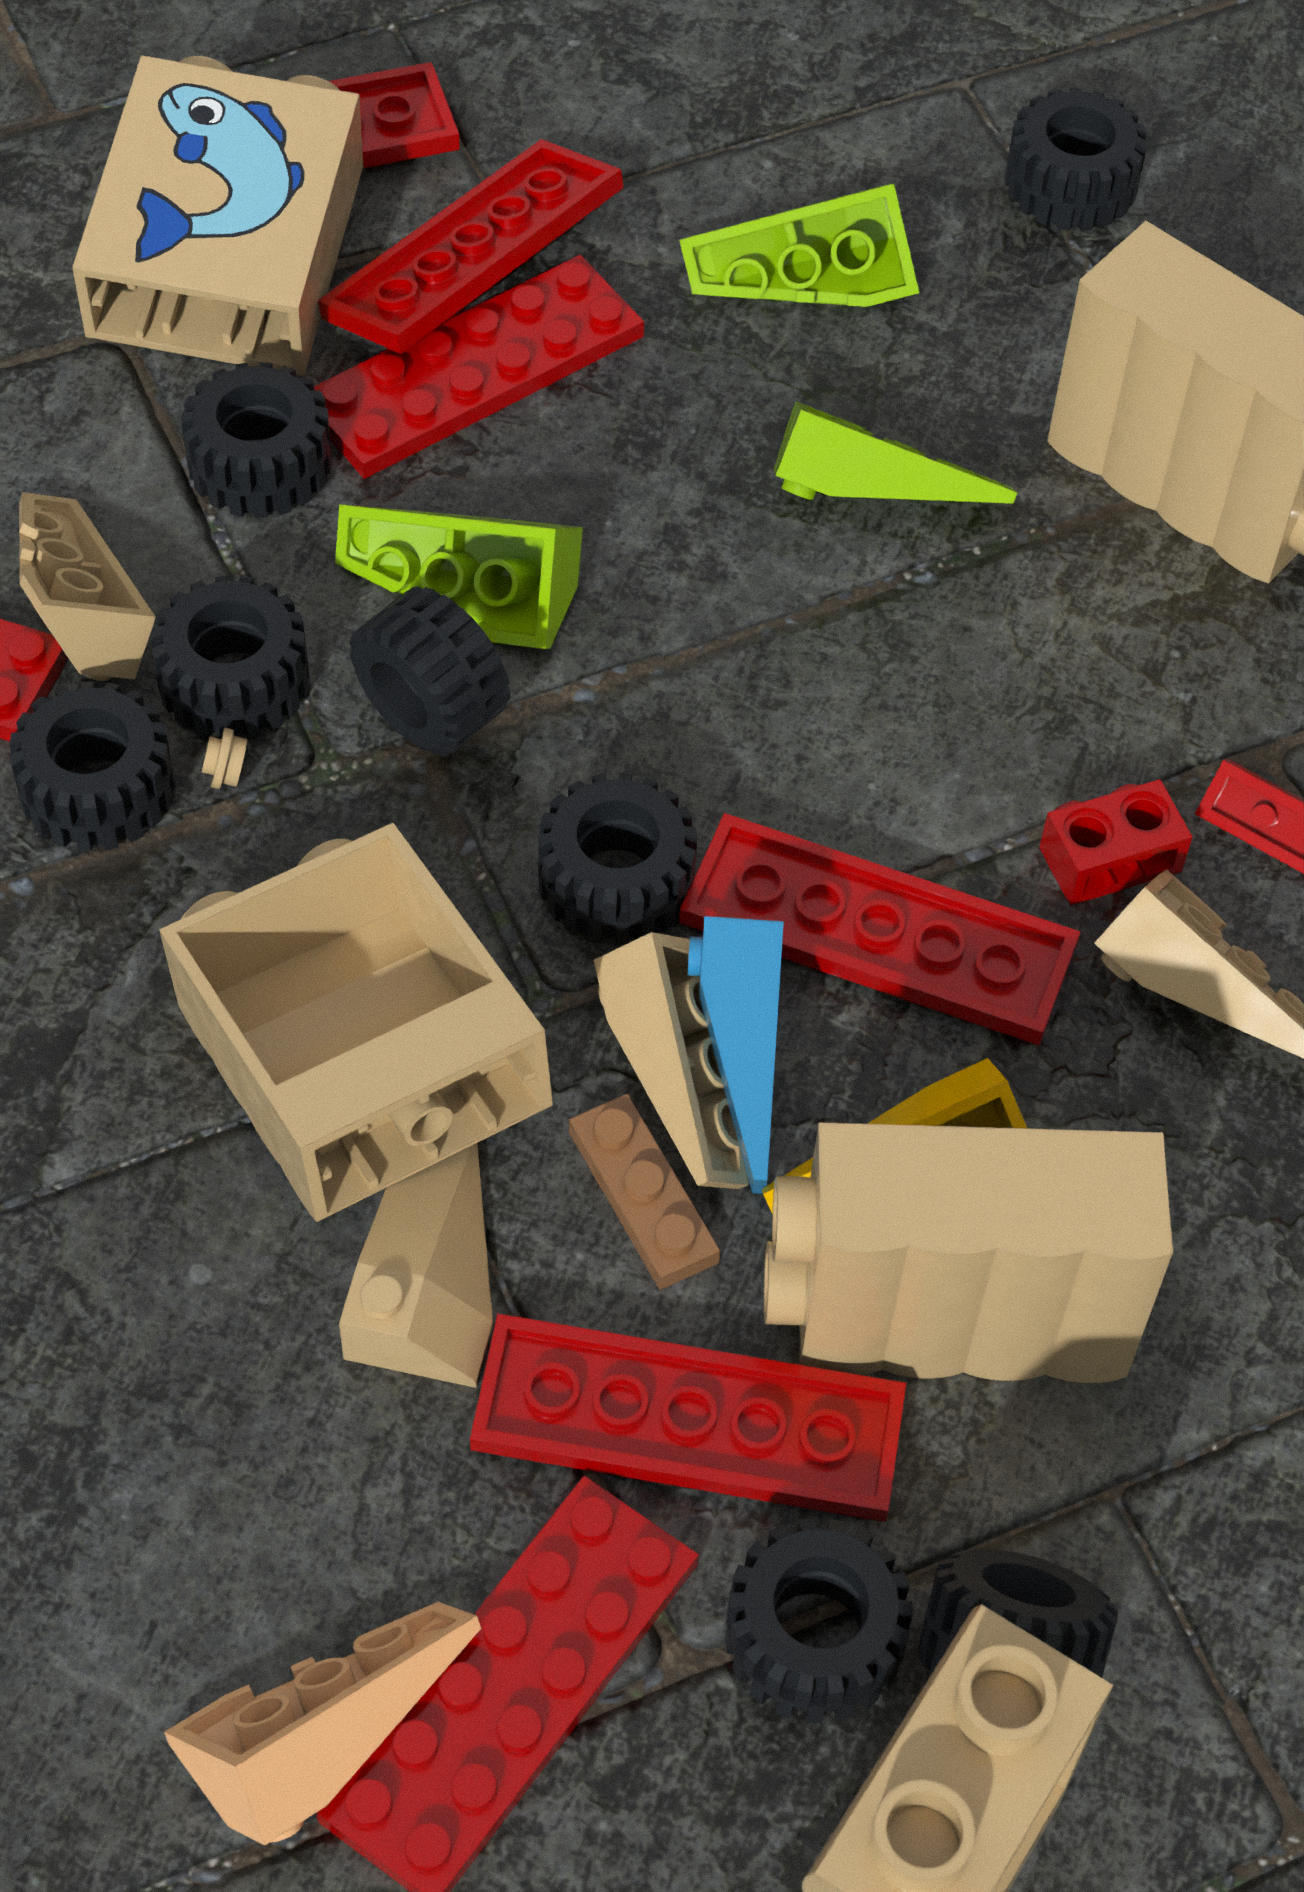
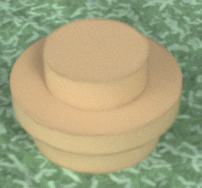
[201,727,247,789]

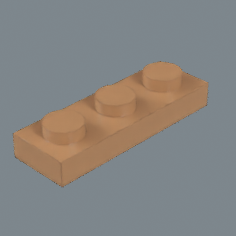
[569,1094,720,1290]

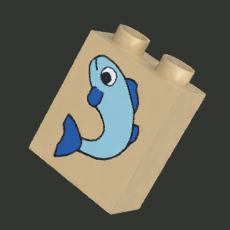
[72,55,363,376]

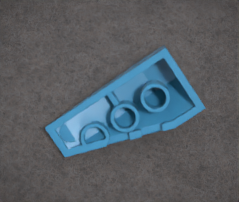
[687,916,784,1194]

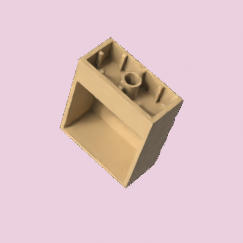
[1047,221,1304,583]
[159,823,553,1222]
[764,1123,1173,1384]
[802,1605,1113,1892]

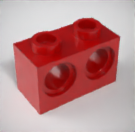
[1039,779,1192,906]

